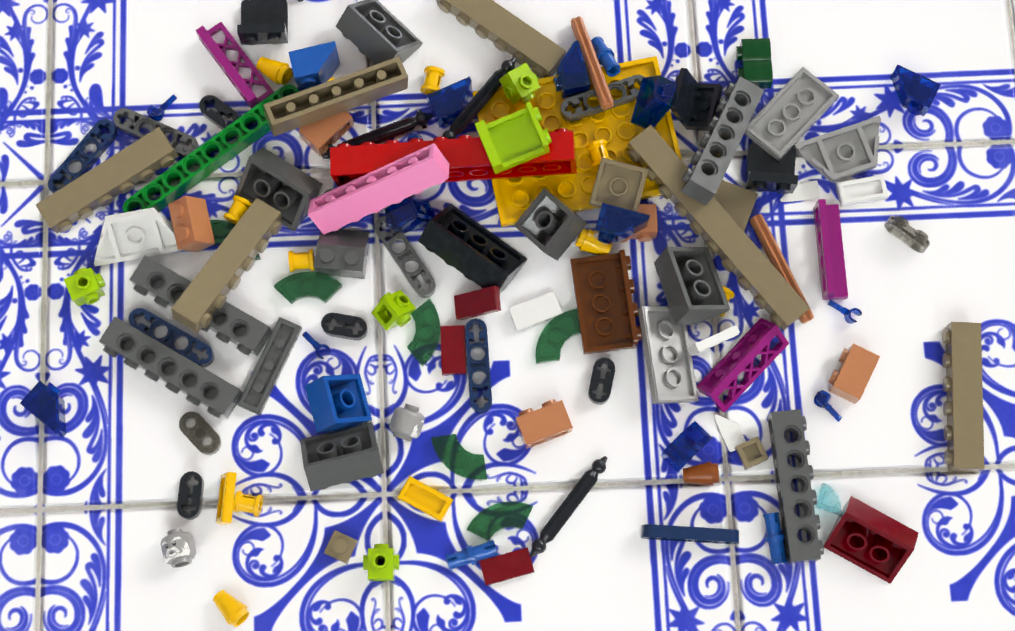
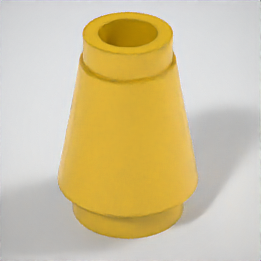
[256,57,293,85]
[575,228,612,255]
[213,590,250,627]

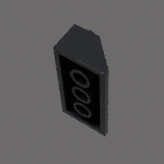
[418,204,528,293]

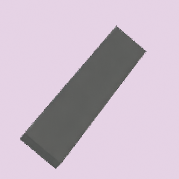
[237,317,302,416]

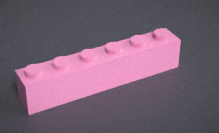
[308,143,450,235]

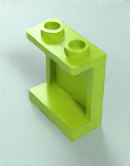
[475,102,552,174]

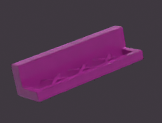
[195,22,274,109]
[813,199,848,300]
[697,318,789,413]

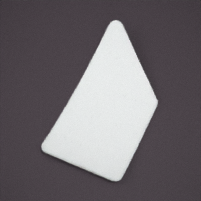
[780,180,820,202]
[714,414,746,452]

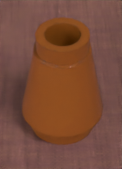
[683,461,720,486]

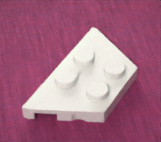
[94,207,182,267]

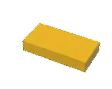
[216,472,237,525]
[397,476,453,522]

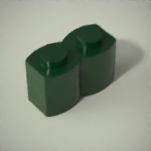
[736,38,773,89]

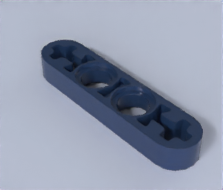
[48,119,118,193]
[128,308,214,367]
[465,318,492,414]
[641,524,739,544]

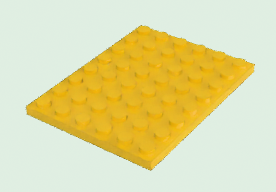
[473,56,682,228]

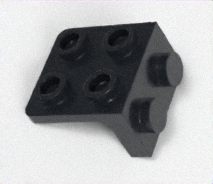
[237,0,288,45]
[670,68,723,131]
[745,143,798,194]

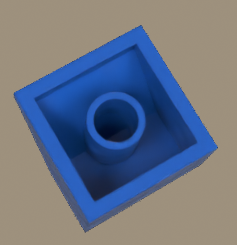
[288,41,340,92]
[305,374,372,433]

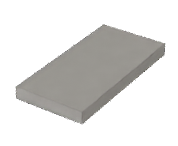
[744,67,839,161]
[638,306,699,404]

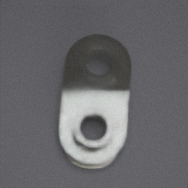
[884,215,930,253]
[179,412,222,455]

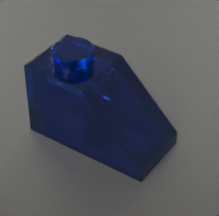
[553,40,591,99]
[890,64,941,117]
[630,75,678,129]
[427,76,472,128]
[384,196,435,233]
[594,203,650,244]
[20,381,66,438]
[661,421,713,473]

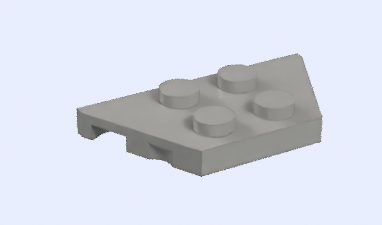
[794,116,881,183]

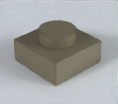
[735,436,769,470]
[324,530,358,564]

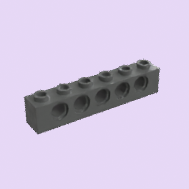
[681,76,764,206]
[129,255,272,356]
[99,317,243,419]
[767,409,824,564]

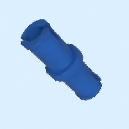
[591,36,621,77]
[763,512,787,565]
[445,540,498,570]

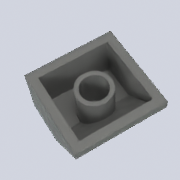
[514,188,588,261]
[314,229,370,279]

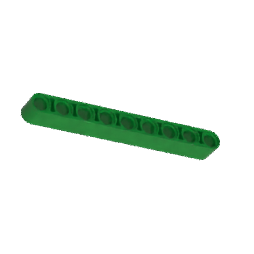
[123,84,299,213]

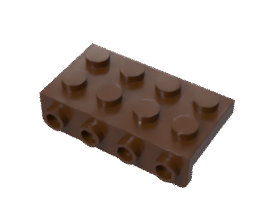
[570,250,642,355]

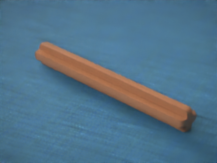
[570,16,614,110]
[750,214,814,324]

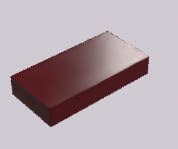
[454,286,501,321]
[440,325,466,376]
[479,547,535,586]

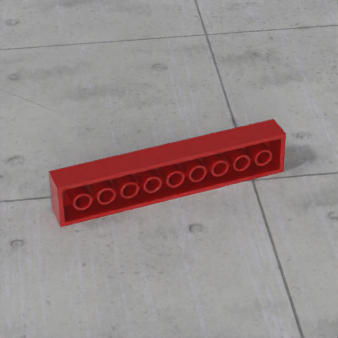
[330,128,577,187]

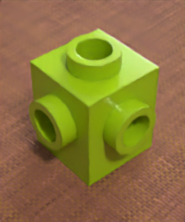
[499,63,541,104]
[63,267,106,307]
[371,290,416,331]
[363,544,400,581]

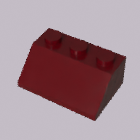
[823,496,919,584]

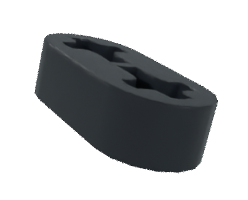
[199,95,239,130]
[321,313,368,341]
[588,358,615,405]
[177,471,204,520]

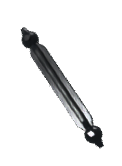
[442,57,517,139]
[322,109,433,159]
[530,456,608,557]

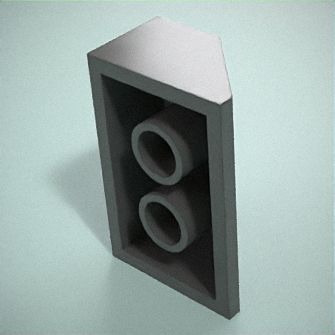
[335,0,423,65]
[235,147,323,231]
[654,247,730,325]
[300,422,384,491]

